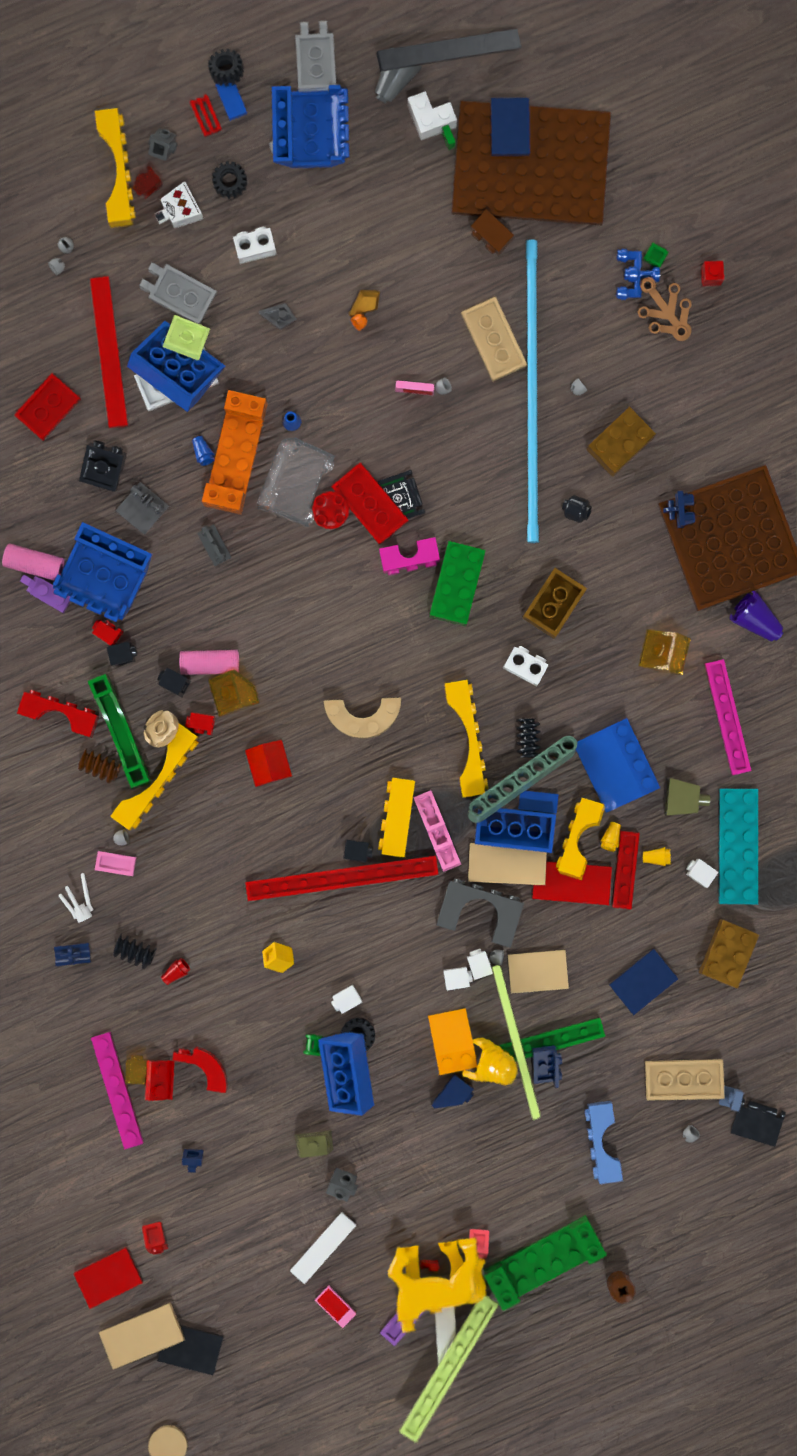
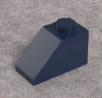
[431,1073,474,1108]

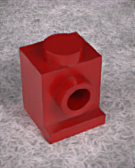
[92,619,124,646]
[185,712,215,736]

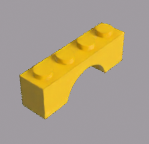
[556,798,605,880]

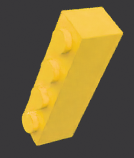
[378,778,415,857]

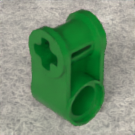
[303,1034,324,1056]

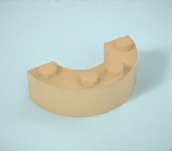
[324,698,401,739]

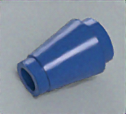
[282,411,301,431]
[192,436,214,466]

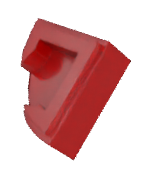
[419,1260,439,1272]

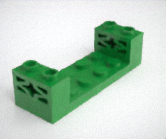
[483,1215,607,1311]

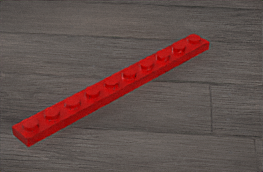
[245,856,439,901]

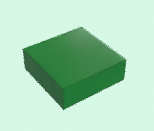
[441,125,456,151]
[643,243,669,268]

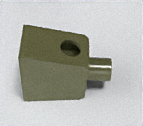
[665,779,710,815]
[295,1130,334,1158]

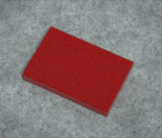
[14,373,81,441]
[73,1247,143,1309]

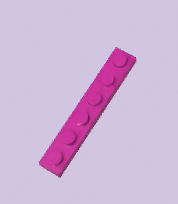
[704,659,751,775]
[91,1032,144,1150]

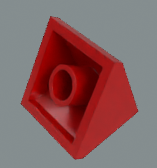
[245,740,292,787]

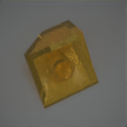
[208,670,259,717]

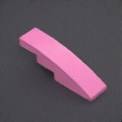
[413,791,461,872]

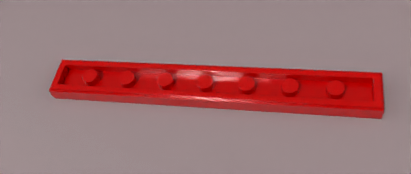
[90,276,128,429]

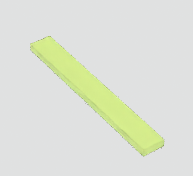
[492,965,540,1119]
[399,1295,499,1442]

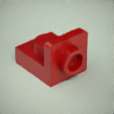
[142,1221,168,1255]

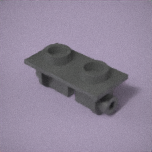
[197,524,232,566]

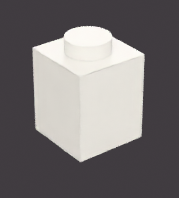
[686,859,718,888]
[467,949,493,980]
[444,967,473,990]
[331,984,362,1014]

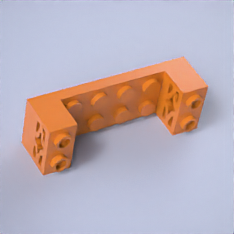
[202,390,268,515]

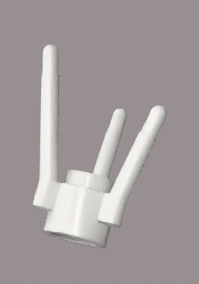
[59,873,93,923]

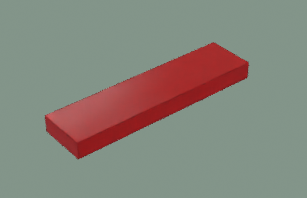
[612,831,640,910]

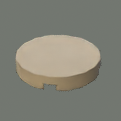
[144,710,179,748]
[148,1425,188,1456]

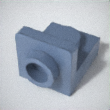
[719,1086,744,1112]

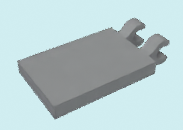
[295,21,336,92]
[139,263,217,324]

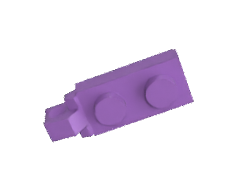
[20,575,71,614]

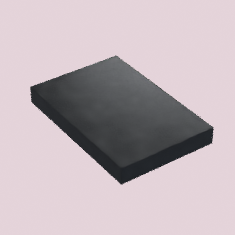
[157,1324,224,1376]

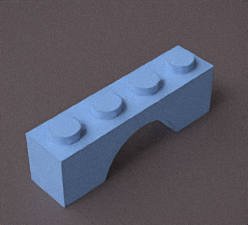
[585,1101,623,1184]

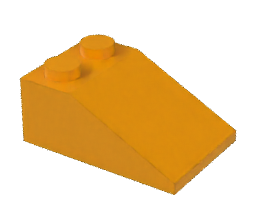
[428,1008,478,1075]

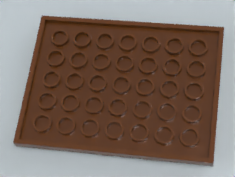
[452,101,611,225]

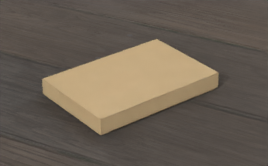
[507,950,569,993]

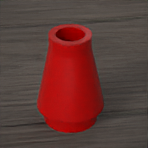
[161,958,190,985]

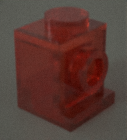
[132,166,163,200]

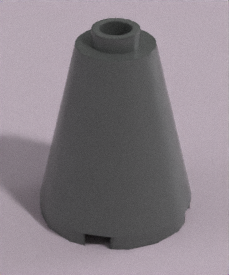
[375,47,422,104]

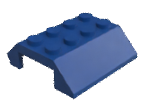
[272,85,349,168]
[53,522,152,622]

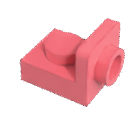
[469,1229,489,1259]

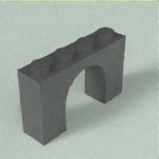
[436,878,524,948]

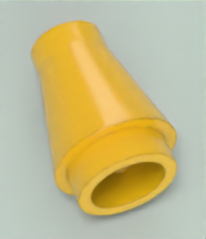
[600,822,621,852]
[643,847,671,866]

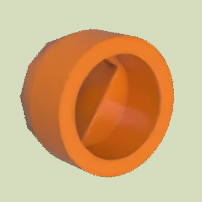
[351,314,368,331]

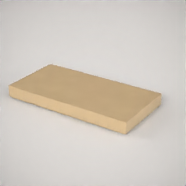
[461,297,527,381]
[468,843,547,885]
[645,1059,725,1100]
[99,1303,185,1369]

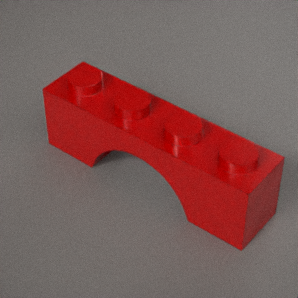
[17,690,100,738]

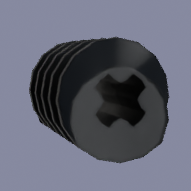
[516,718,541,758]
[113,933,157,969]

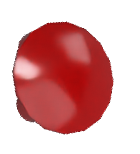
[312,491,349,529]

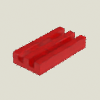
[189,94,222,137]

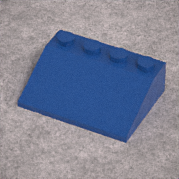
[127,321,225,412]
[576,718,660,813]

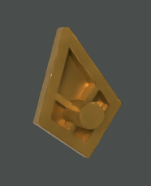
[349,290,380,316]

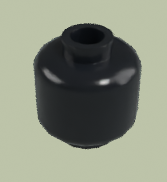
[562,495,592,523]

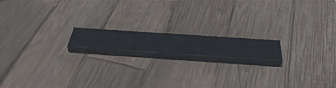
[376,29,521,72]

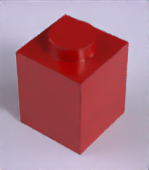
[701,261,724,286]

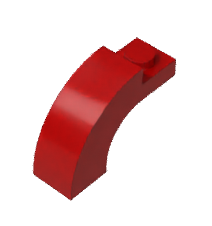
[172,1047,228,1093]

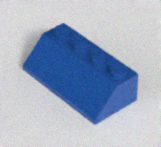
[475,808,556,853]
[318,1032,374,1116]

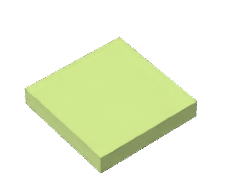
[163,315,210,361]

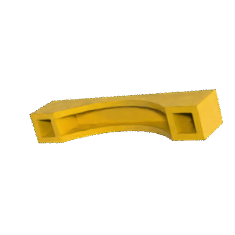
[95,108,136,228]
[444,680,489,798]
[110,723,199,830]

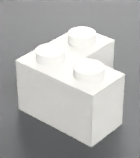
[408,91,457,140]

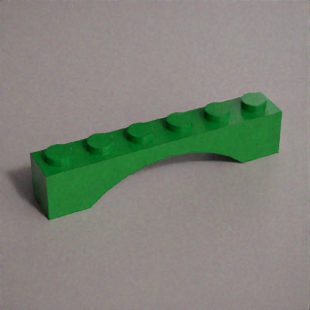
[88,674,152,789]

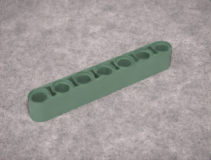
[468,736,577,823]

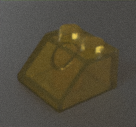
[639,629,691,675]

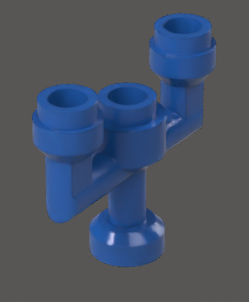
[616,249,660,300]

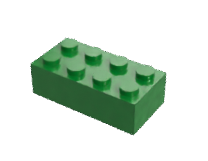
[429,541,486,627]

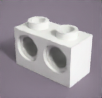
[233,227,277,264]
[503,646,548,686]

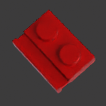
[145,1060,175,1101]

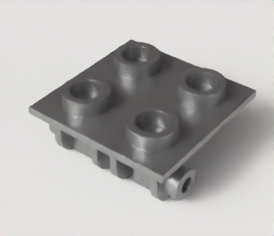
[116,482,169,535]

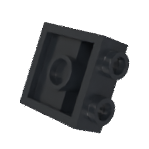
[79,440,127,492]

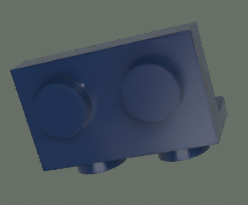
[532,1046,562,1088]

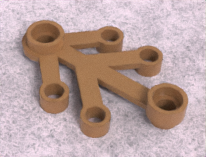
[638,277,692,341]

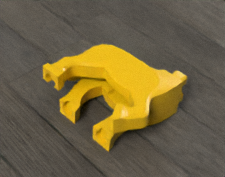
[388,1238,486,1332]

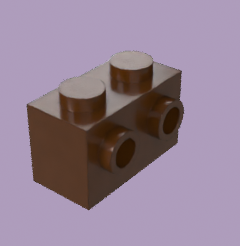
[471,209,514,256]

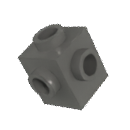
[148,128,177,161]
[326,1168,358,1202]

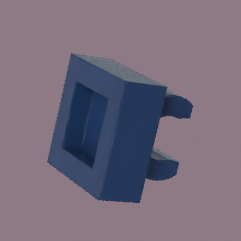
[182,1149,204,1173]

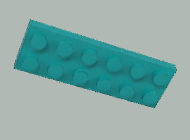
[719,789,758,905]

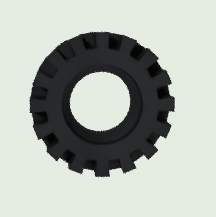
[208,49,244,87]
[212,161,247,199]
[341,1017,375,1051]

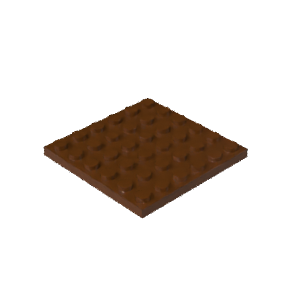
[658,465,797,611]

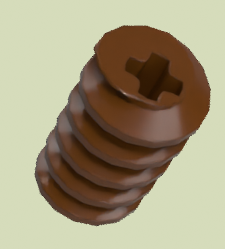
[78,748,122,783]
[607,1271,635,1303]

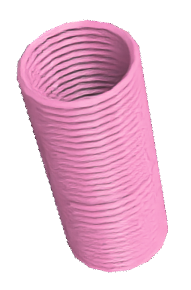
[2,543,65,581]
[180,650,239,675]

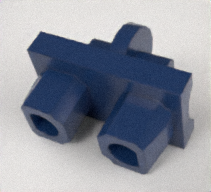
[663,491,695,528]
[54,943,91,966]

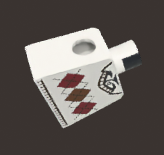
[155,182,203,228]

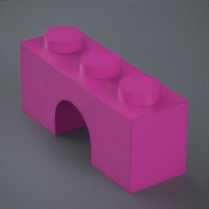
[379,537,440,575]

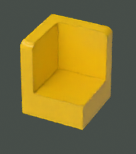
[262,942,294,973]

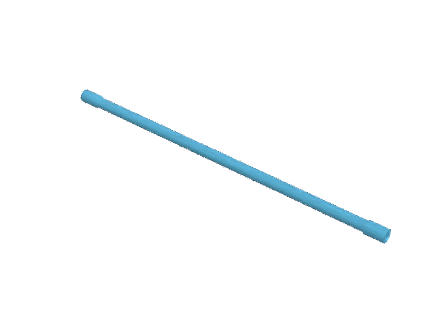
[526,240,539,543]

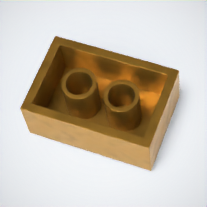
[586,407,656,477]
[523,568,587,639]
[698,919,759,989]

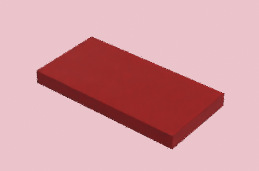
[331,462,409,545]
[532,861,612,905]

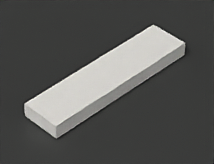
[290,1212,356,1284]

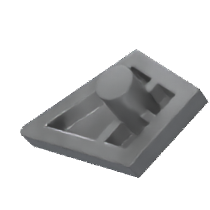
[259,303,296,330]

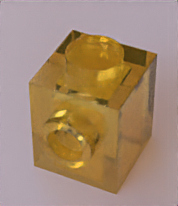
[125,1055,148,1084]

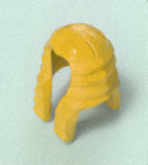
[462,1038,517,1085]

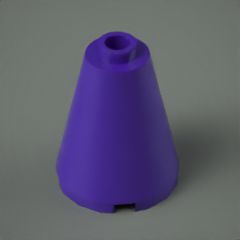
[729,591,783,641]

